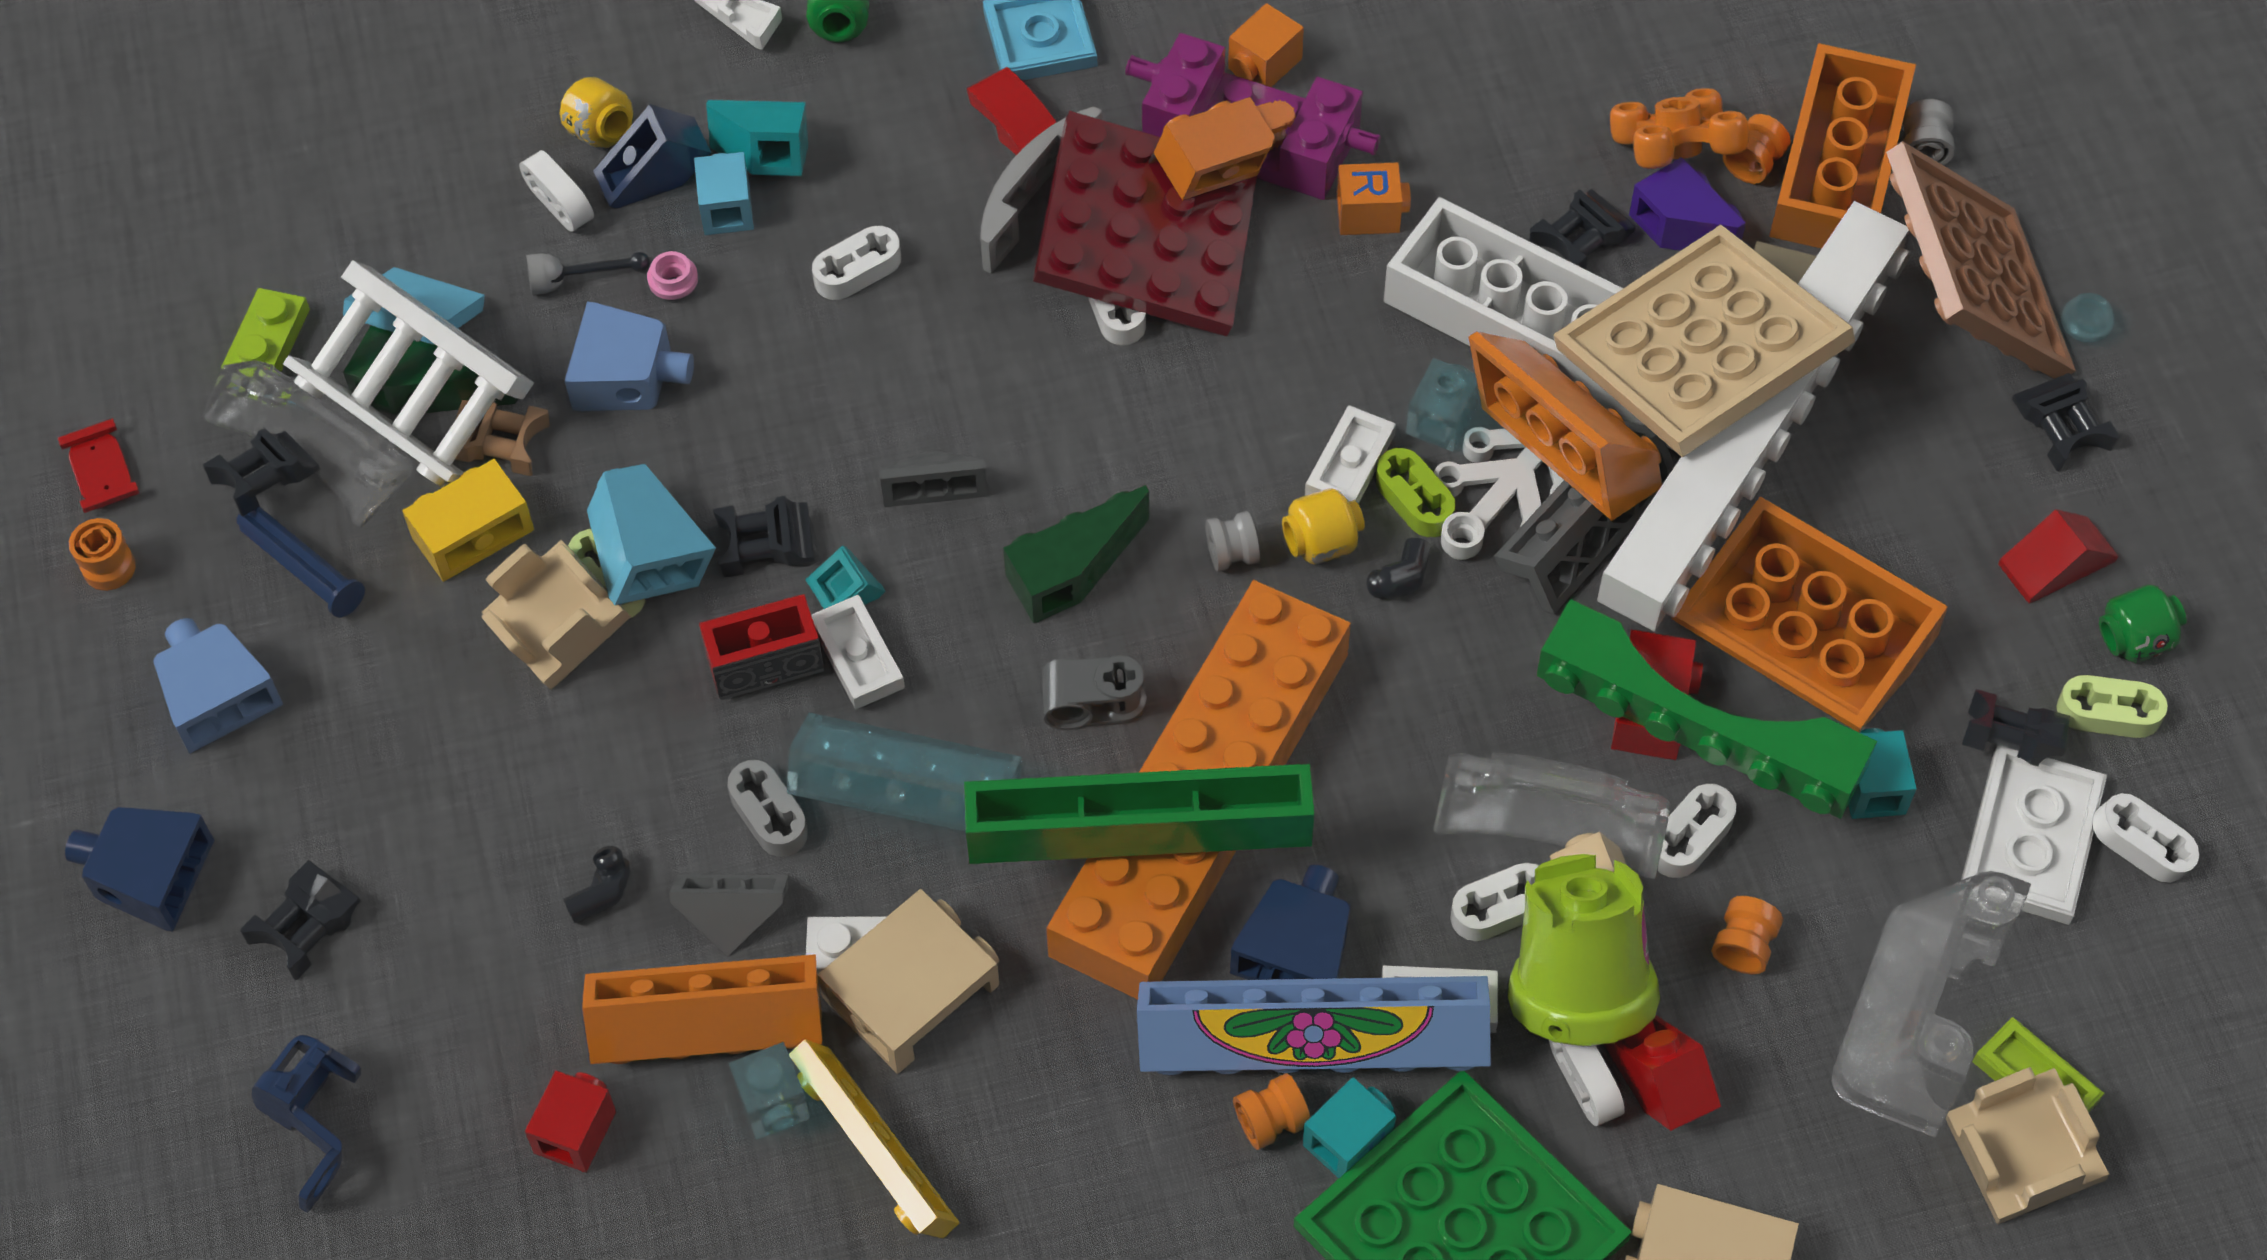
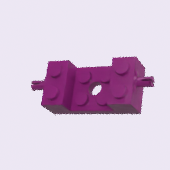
[1125,32,1381,200]

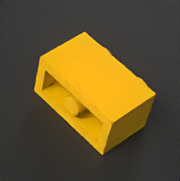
[402,459,535,582]

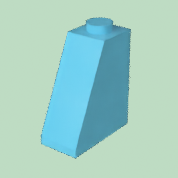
[587,464,716,605]

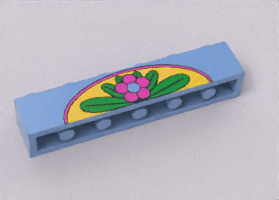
[1137,976,1491,1075]

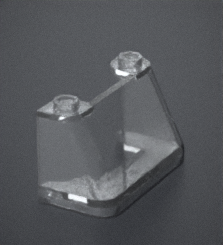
[1831,871,2031,1138]

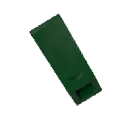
[343,325,518,416]
[1003,485,1150,624]

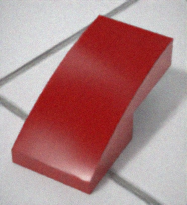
[966,67,1057,155]

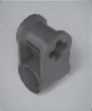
[1041,655,1147,730]

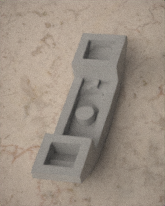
[981,106,1102,274]

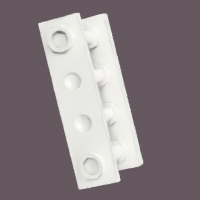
[283,260,534,487]

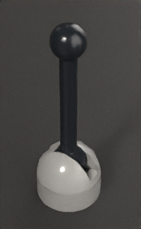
[526,252,650,295]

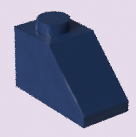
[593,104,711,209]

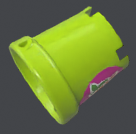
[1507,854,1660,1046]

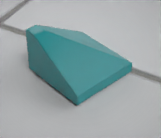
[805,545,886,609]

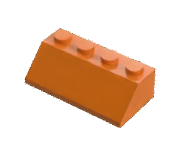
[1468,331,1662,521]

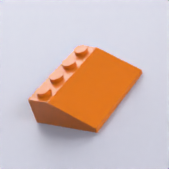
[1671,496,1948,733]

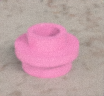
[647,251,698,300]

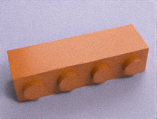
[582,954,822,1064]

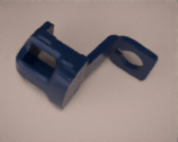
[252,1035,361,1213]

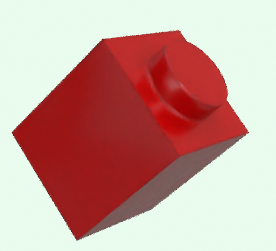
[524,1070,616,1173]

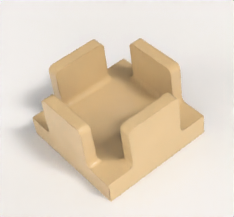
[481,540,631,690]
[1945,1067,2109,1225]

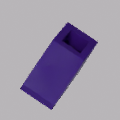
[1629,157,1746,251]

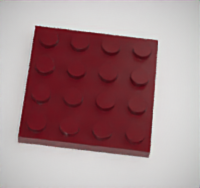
[1033,110,1257,337]

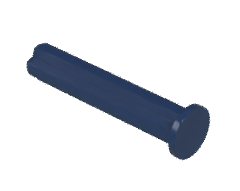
[236,507,365,618]

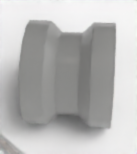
[1205,511,1260,572]

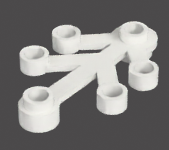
[1434,427,1564,560]

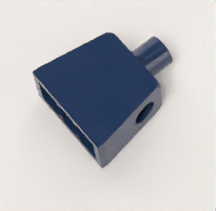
[65,807,215,932]
[1230,865,1351,980]

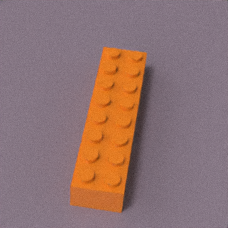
[1046,580,1351,1000]

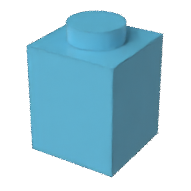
[694,152,754,235]

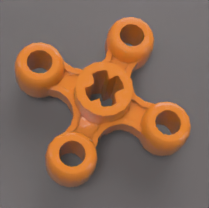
[1610,88,1749,169]

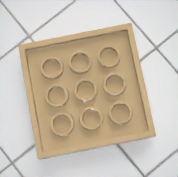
[1553,225,1855,457]

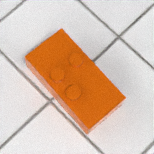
[1769,43,1916,249]

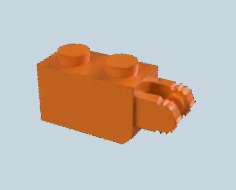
[1154,97,1296,200]

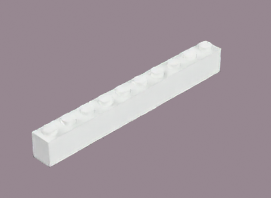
[1597,201,1911,632]

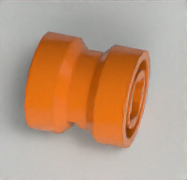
[1722,114,1791,184]
[69,518,136,591]
[1711,896,1784,975]
[1233,1073,1310,1150]

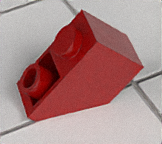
[1604,1015,1721,1131]

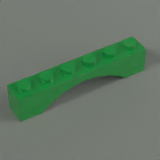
[1537,599,1877,819]

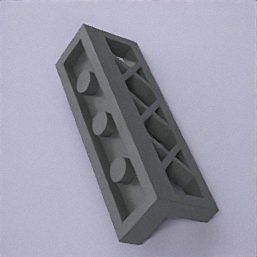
[1494,420,1675,614]

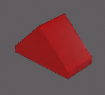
[1998,509,2119,604]

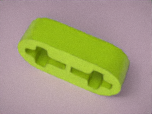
[1376,448,1456,537]

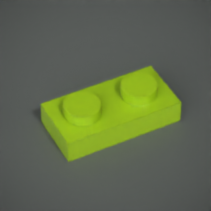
[221,288,310,390]

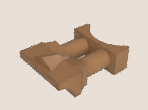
[455,400,550,476]

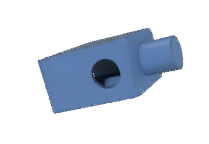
[565,302,694,411]
[153,618,283,754]

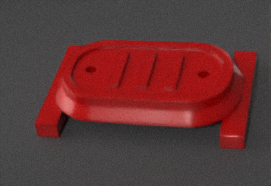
[58,418,140,513]

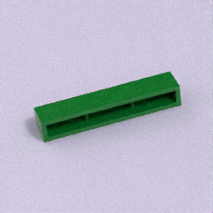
[964,764,1314,864]

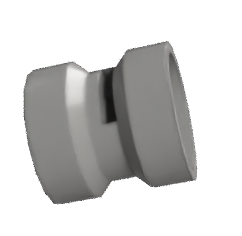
[1903,99,1954,166]

